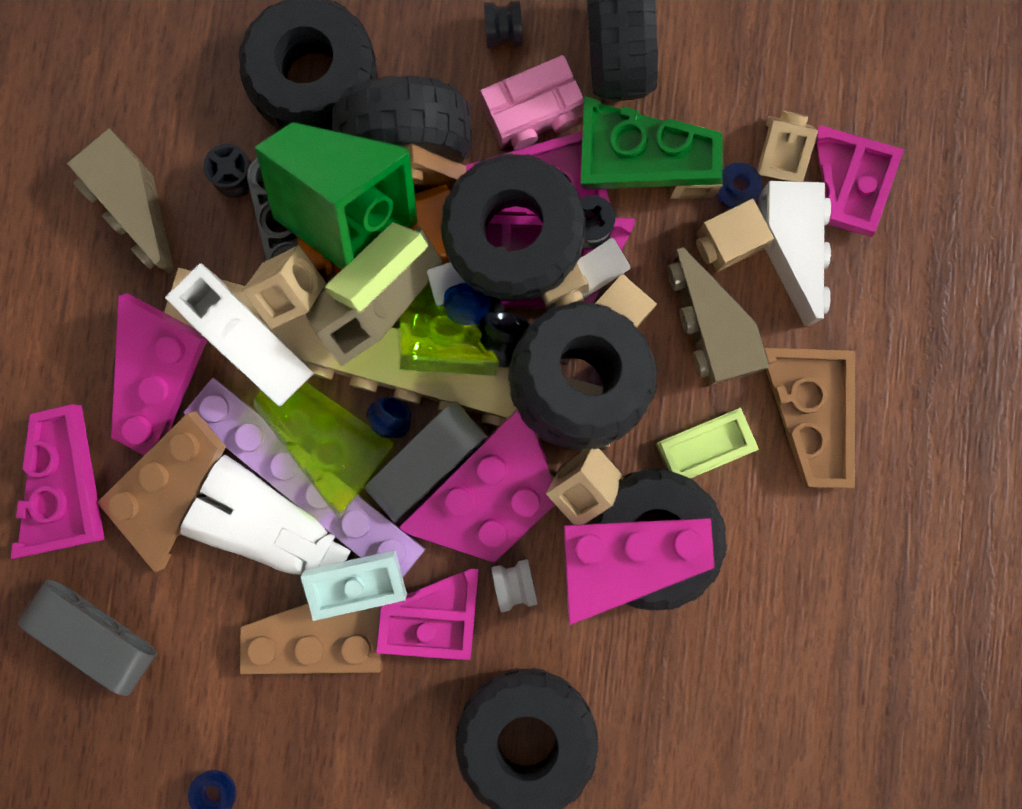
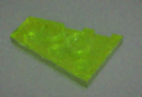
[397,282,499,376]

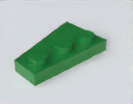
[581,96,723,190]

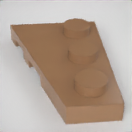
[97,411,226,573]
[240,603,382,674]

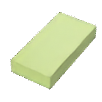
[325,222,428,312]
[655,408,759,478]

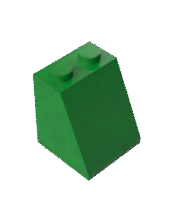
[255,122,418,270]

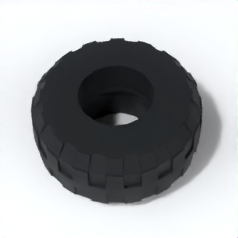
[238,0,378,131]
[587,0,658,101]
[332,75,472,164]
[441,153,586,302]
[508,301,657,451]
[585,469,727,611]
[455,668,598,809]

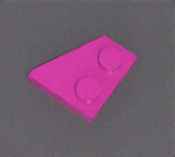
[815,125,904,238]
[376,569,479,660]

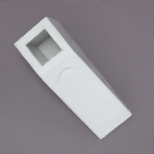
[759,181,831,326]
[165,263,314,407]

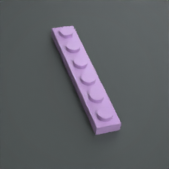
[183,378,426,577]

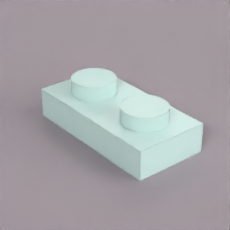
[301,550,407,621]

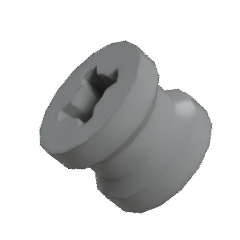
[491,559,537,613]

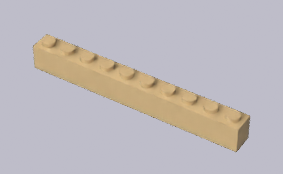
[164,267,611,451]

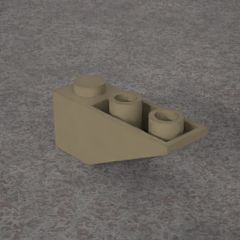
[67,128,174,274]
[305,226,443,366]
[667,247,769,387]

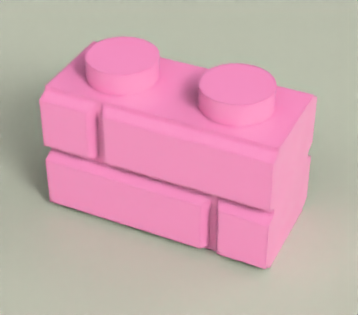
[480,55,584,150]

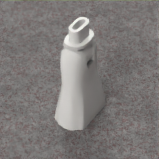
[180,455,351,575]

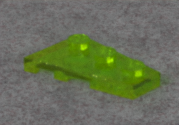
[254,382,395,519]

